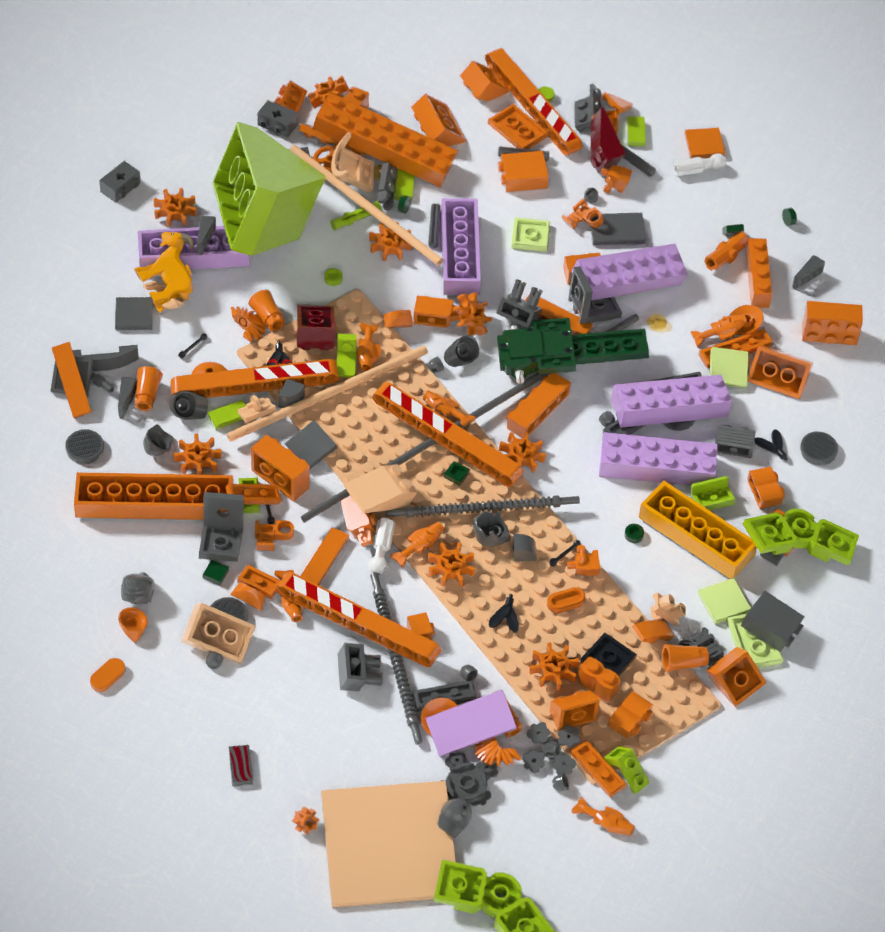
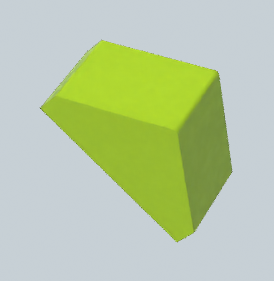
[212,122,326,256]

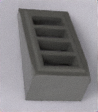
[197,216,216,256]
[792,255,825,290]
[118,377,137,418]

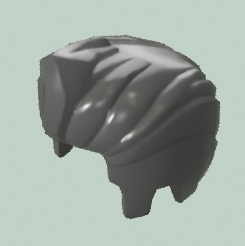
[473,511,510,547]
[121,572,154,604]

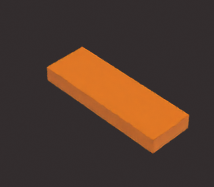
[225,484,282,505]
[571,740,626,798]

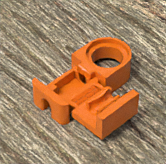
[561,199,604,230]
[255,520,294,551]

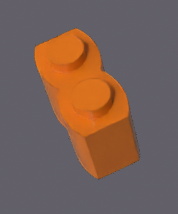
[747,466,785,509]
[578,657,621,702]
[608,691,653,739]

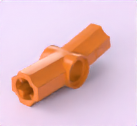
[704,232,748,271]

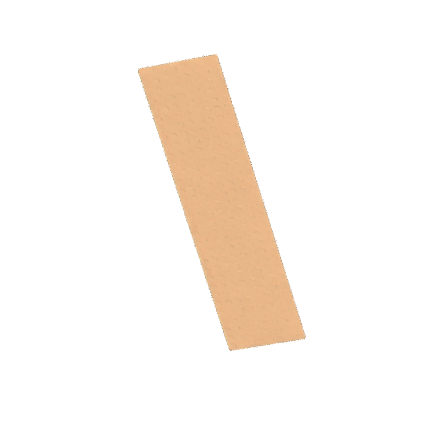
[237,289,721,785]

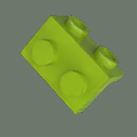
[691,476,735,511]

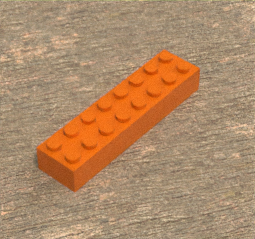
[313,92,458,188]
[74,472,233,520]

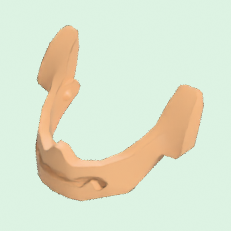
[143,281,184,309]

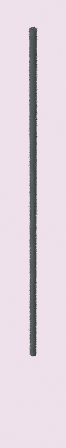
[301,314,639,523]

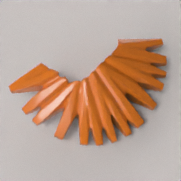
[231,307,267,343]
[474,737,522,766]

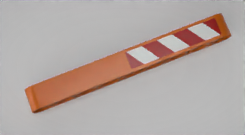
[485,48,583,156]
[170,359,339,398]
[372,382,523,487]
[276,572,442,667]

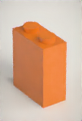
[498,151,549,192]

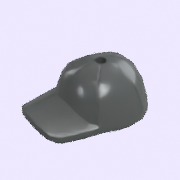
[444,335,480,367]
[169,391,208,420]
[143,424,173,456]
[437,798,472,838]

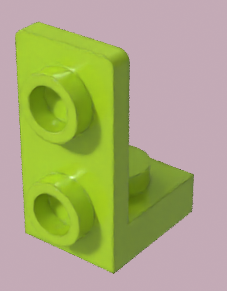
[337,334,357,378]
[604,746,649,794]

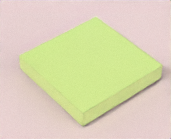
[511,217,550,252]
[710,347,748,388]
[698,578,751,624]

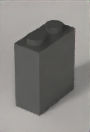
[741,591,805,652]

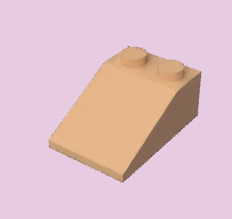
[344,464,417,513]
[181,603,255,663]

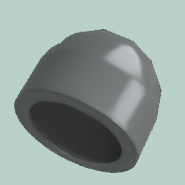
[584,187,598,203]
[428,356,444,373]
[599,411,615,427]
[206,651,224,669]
[460,665,478,681]
[552,774,569,791]

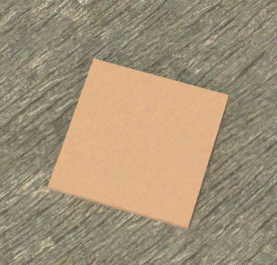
[321,781,456,908]

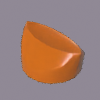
[383,310,413,328]
[230,582,266,611]
[118,607,148,643]

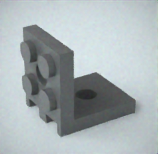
[568,266,622,324]
[199,492,244,562]

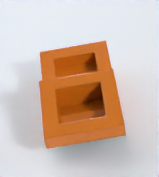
[632,620,674,644]

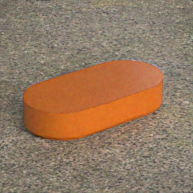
[547,587,585,613]
[90,658,125,692]

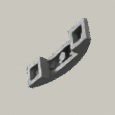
[73,345,139,371]

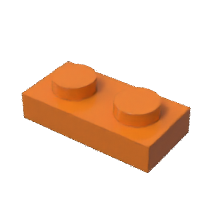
[237,564,281,599]

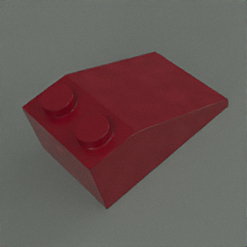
[590,107,626,173]
[297,305,335,351]

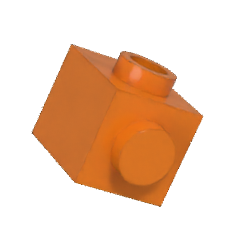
[407,612,435,640]

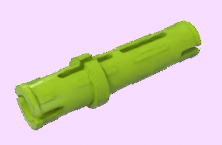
[330,201,382,231]

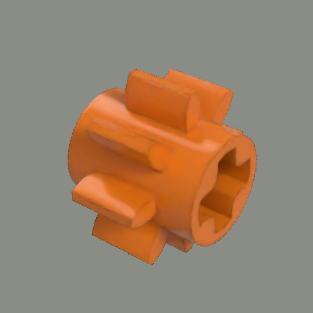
[292,806,320,834]

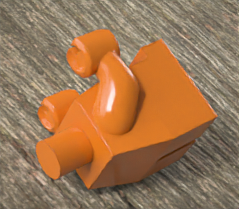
[600,165,632,194]
[567,545,600,576]

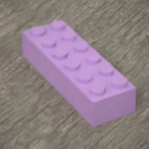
[441,198,481,295]
[138,226,250,270]
[571,243,688,301]
[611,375,732,427]
[599,432,717,486]

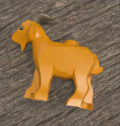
[134,232,194,313]

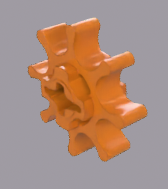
[307,76,350,109]
[153,188,197,227]
[369,222,412,261]
[453,292,492,336]
[498,432,546,472]
[174,433,222,475]
[428,542,475,587]
[529,642,579,691]

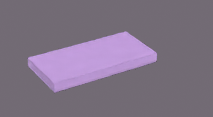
[425,690,517,757]

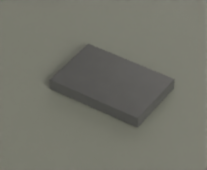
[590,213,646,245]

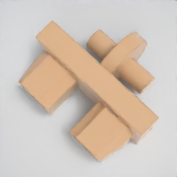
[237,395,277,425]
[651,592,686,626]

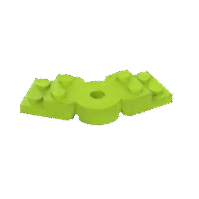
[742,509,859,566]
[433,860,555,932]

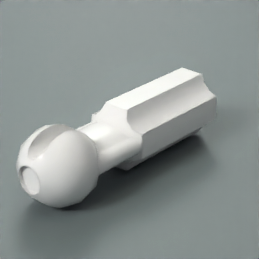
[673,153,726,176]
[368,518,395,575]

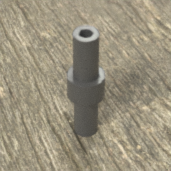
[91,372,114,393]

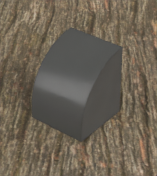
[278,379,305,408]
[513,534,537,561]

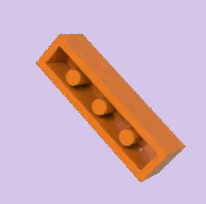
[746,238,772,308]
[506,373,571,439]

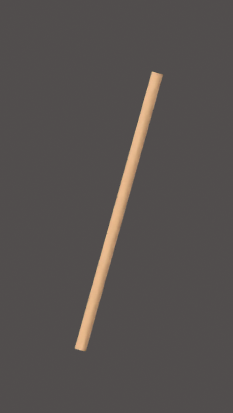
[290,145,443,266]
[226,345,428,442]

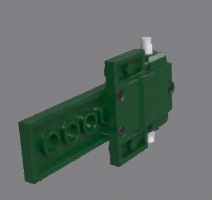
[497,318,649,384]

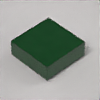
[722,224,744,234]
[444,461,470,486]
[202,560,229,585]

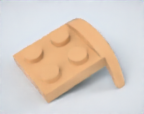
[331,132,374,193]

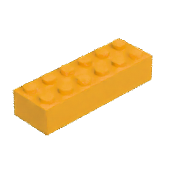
[638,481,757,579]

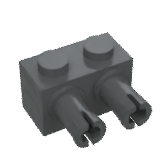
[496,279,543,328]
[337,643,383,691]

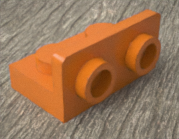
[274,80,307,112]

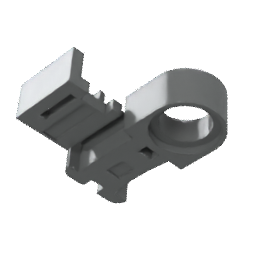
[677,627,724,666]

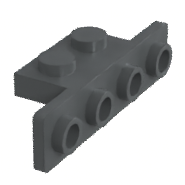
[574,83,602,131]

